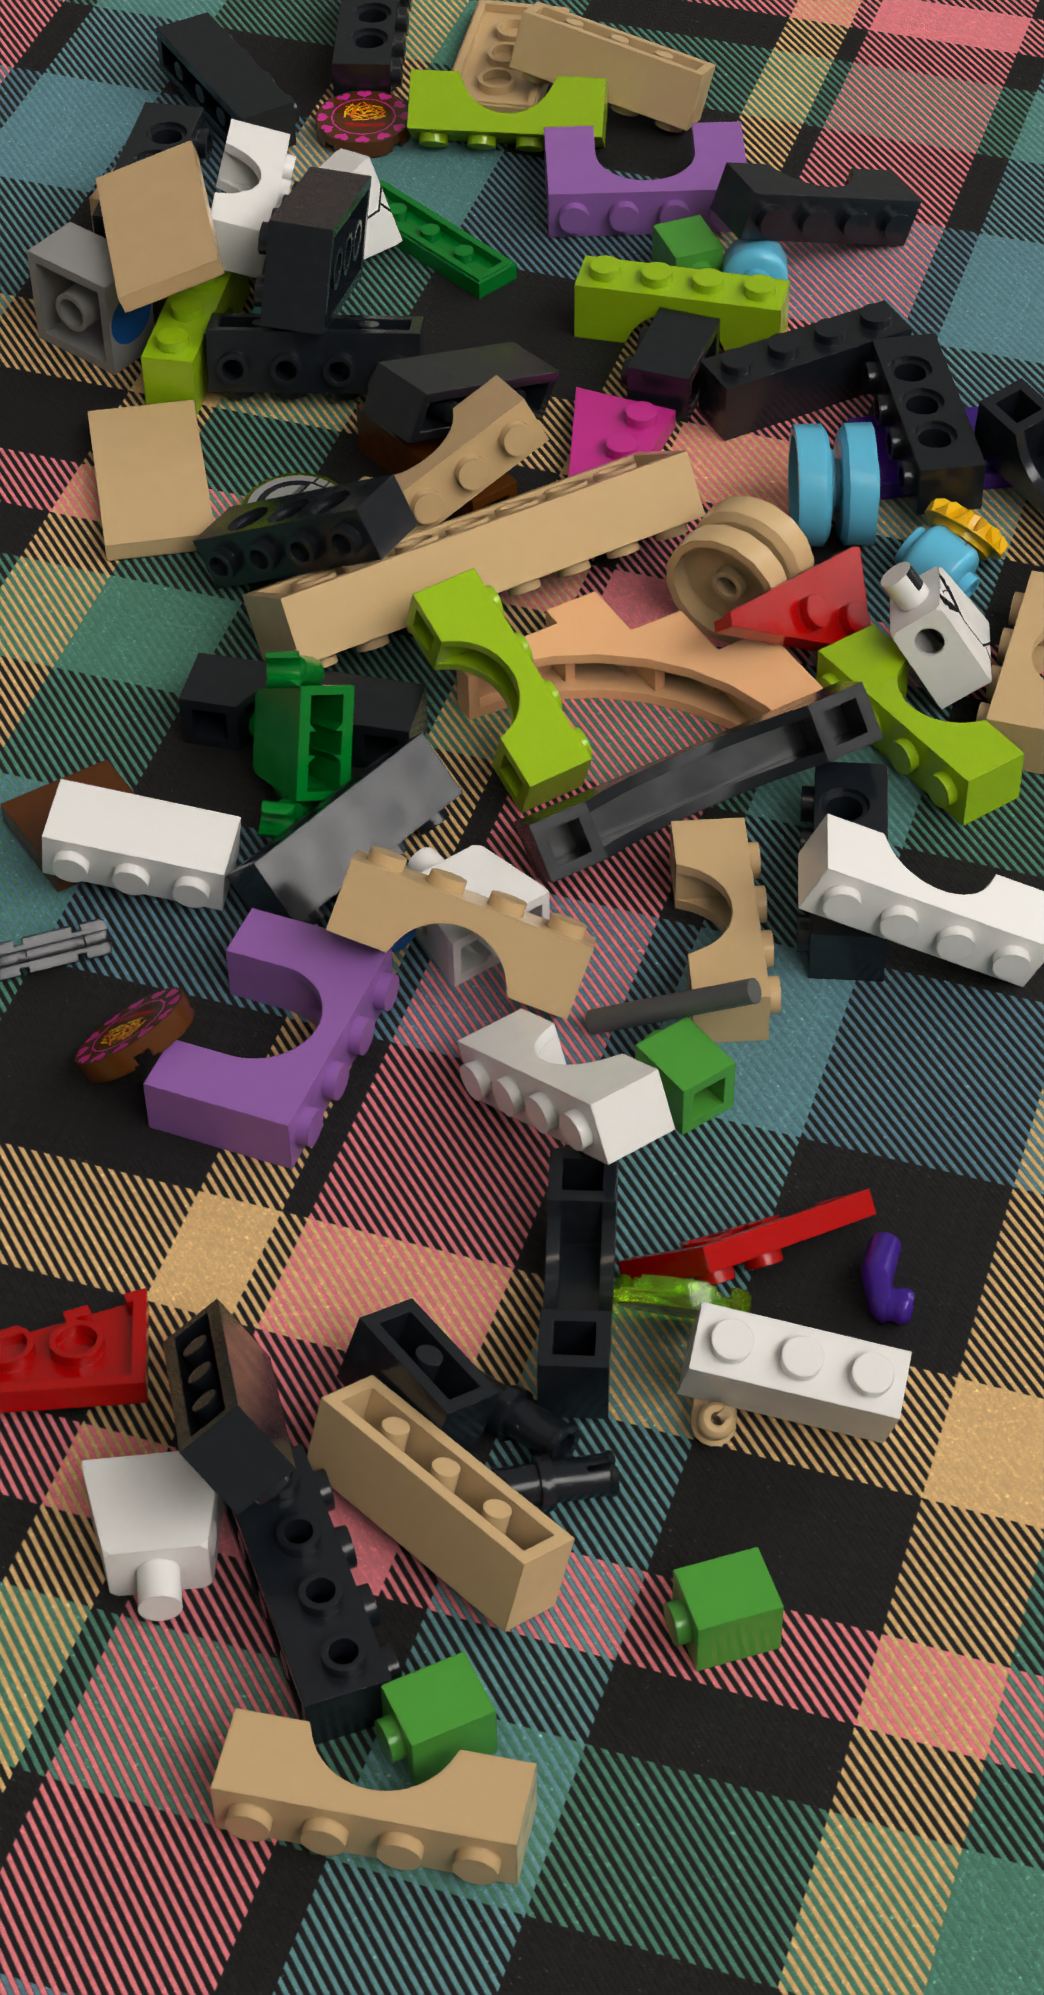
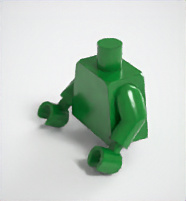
[249,650,355,838]

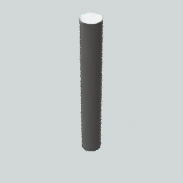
[586,978,762,1034]

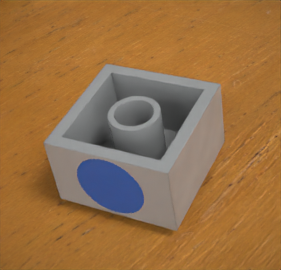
[27,222,155,375]

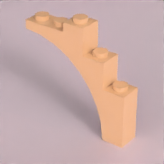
[457,591,823,775]

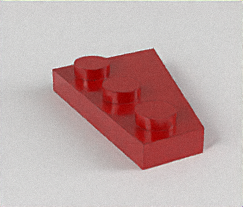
[0,1287,149,1413]

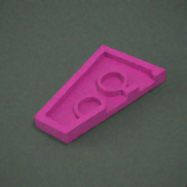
[568,387,676,477]

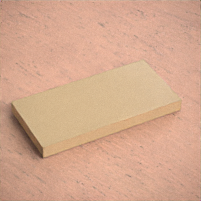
[452,0,570,113]
[95,140,225,313]
[88,400,214,561]

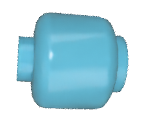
[722,239,789,280]
[894,525,980,598]

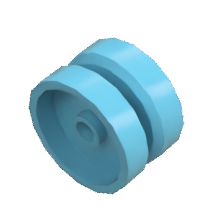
[788,422,880,547]

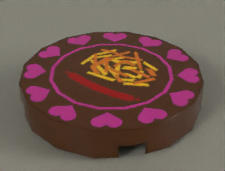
[315,90,410,158]
[74,987,195,1084]

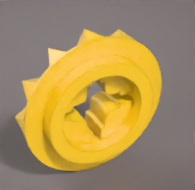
[924,498,1009,561]

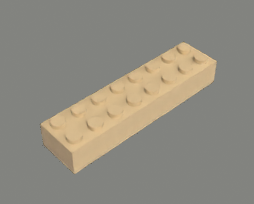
[242,451,705,668]

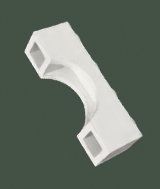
[211,119,296,278]
[798,813,1044,987]
[457,1008,675,1165]

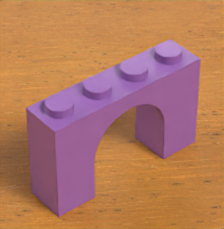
[544,121,747,237]
[143,908,399,1169]

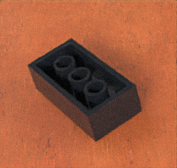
[253,167,372,336]

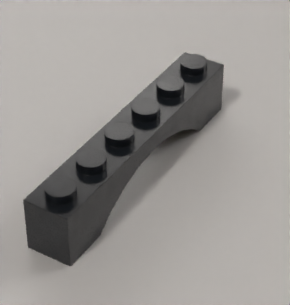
[514,681,884,882]

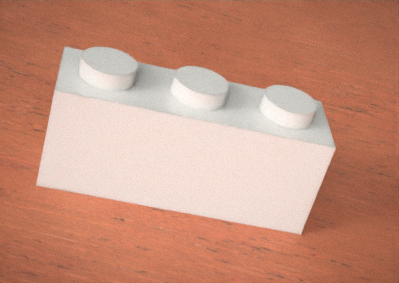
[42,779,241,911]
[677,1302,912,1443]

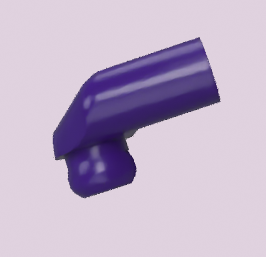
[860,1232,915,1325]

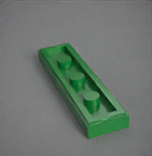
[380,180,517,299]

